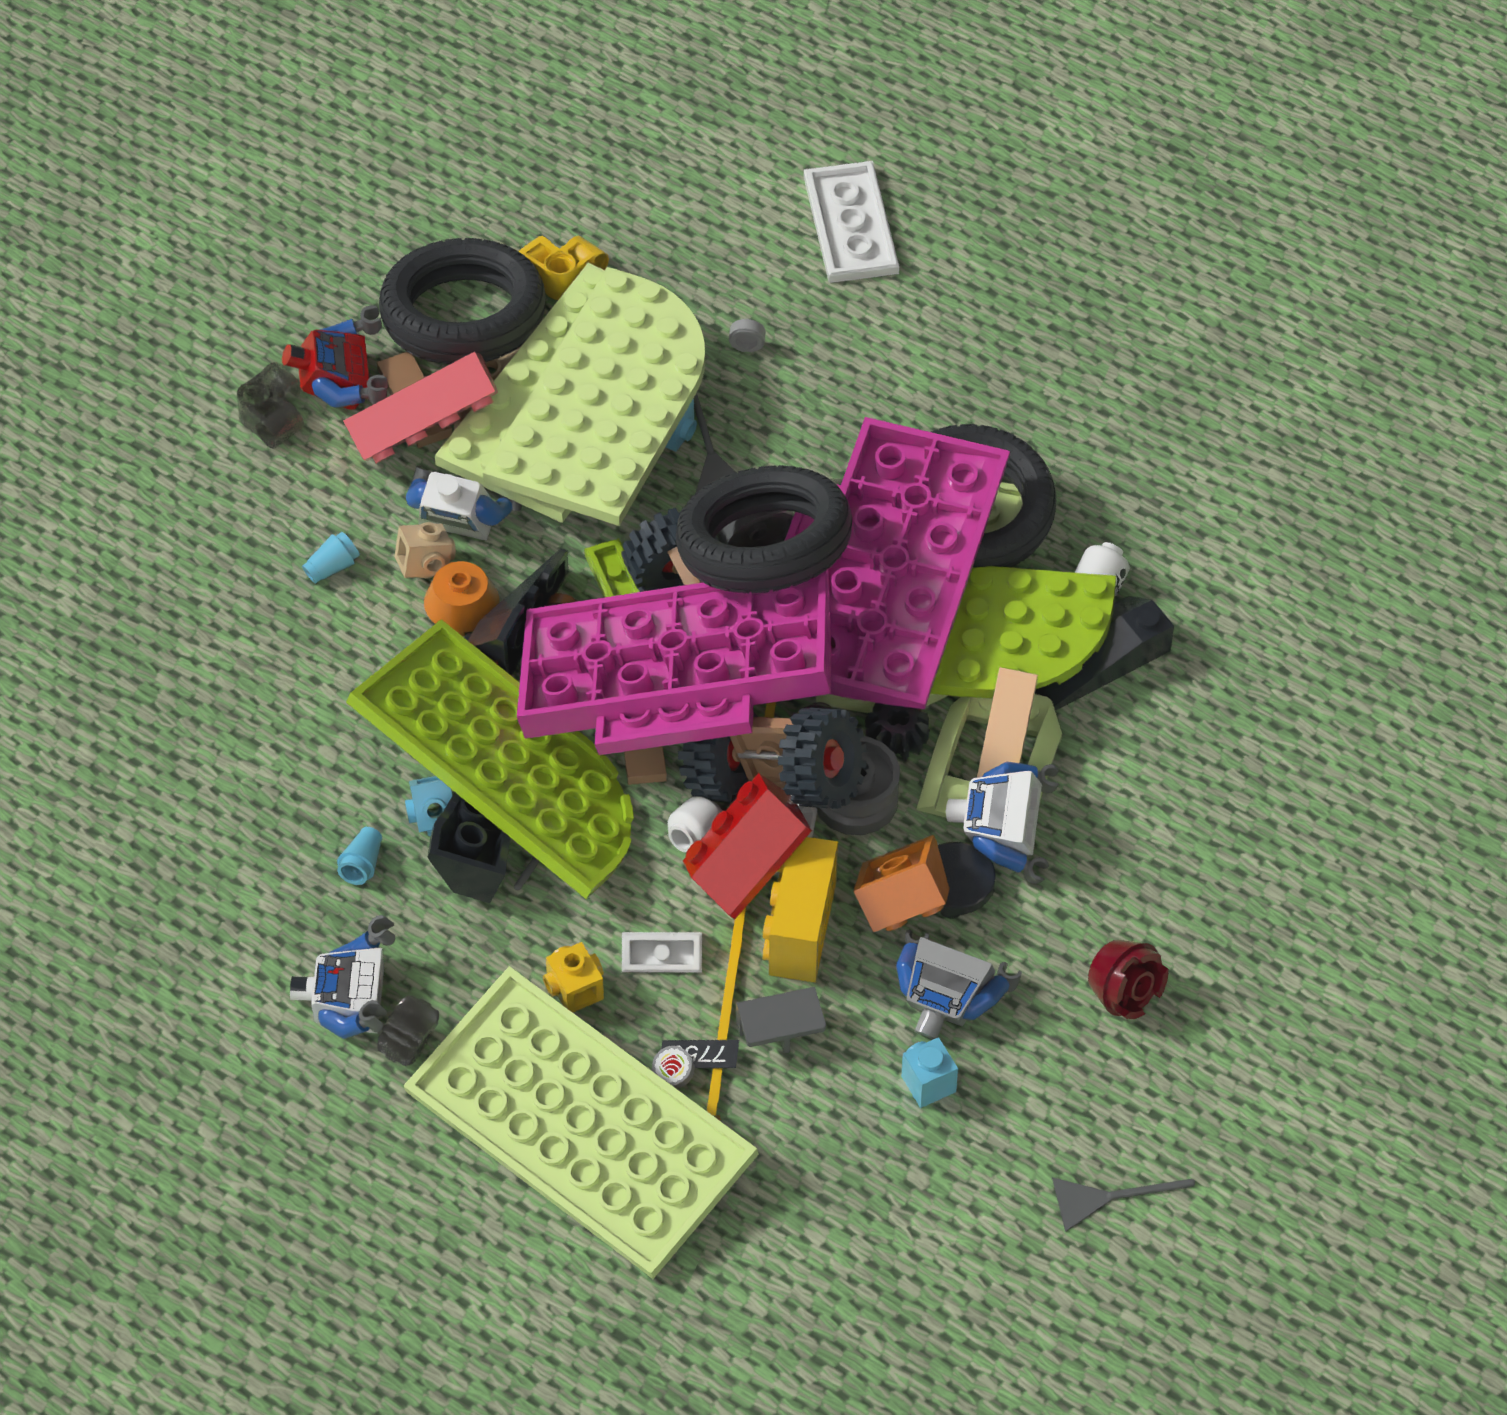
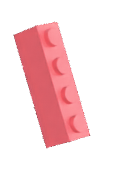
[343,352,498,464]

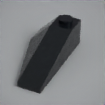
[465,548,569,676]
[1035,596,1174,711]
[427,792,511,903]

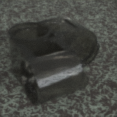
[237,362,304,449]

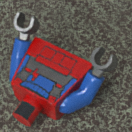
[282,305,388,410]

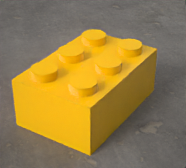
[762,837,838,983]

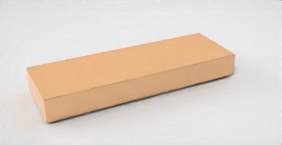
[977,667,1038,778]

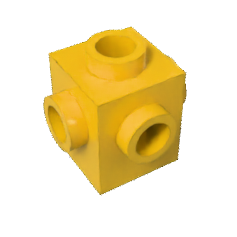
[543,942,604,1013]

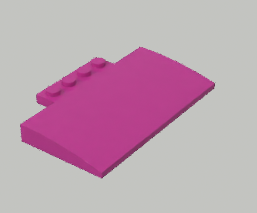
[785,417,1010,709]
[517,569,831,755]

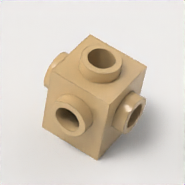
[394,522,456,579]

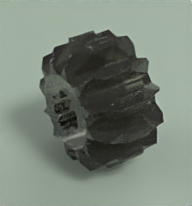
[377,995,439,1066]

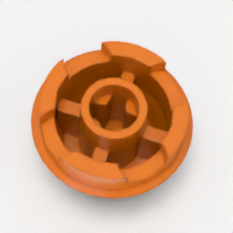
[424,561,500,636]

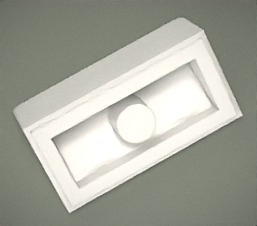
[622,932,702,972]

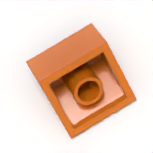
[853,835,949,932]

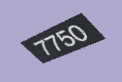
[661,1040,739,1068]

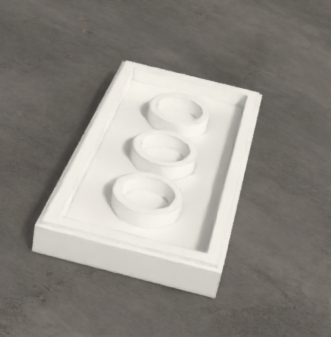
[804,161,899,283]

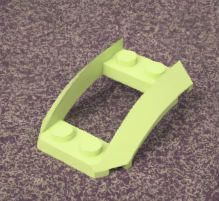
[917,694,1062,818]

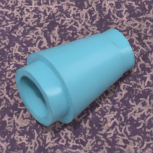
[302,532,360,584]
[337,827,382,885]

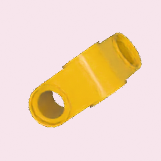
[518,236,609,300]

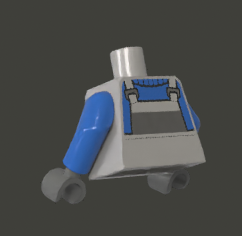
[896,929,1022,1040]

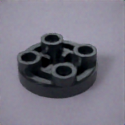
[938,842,996,919]

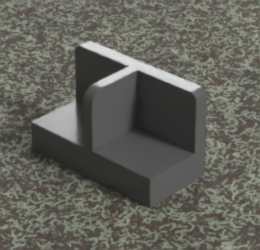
[736,987,826,1053]

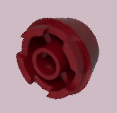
[1088,940,1169,1019]

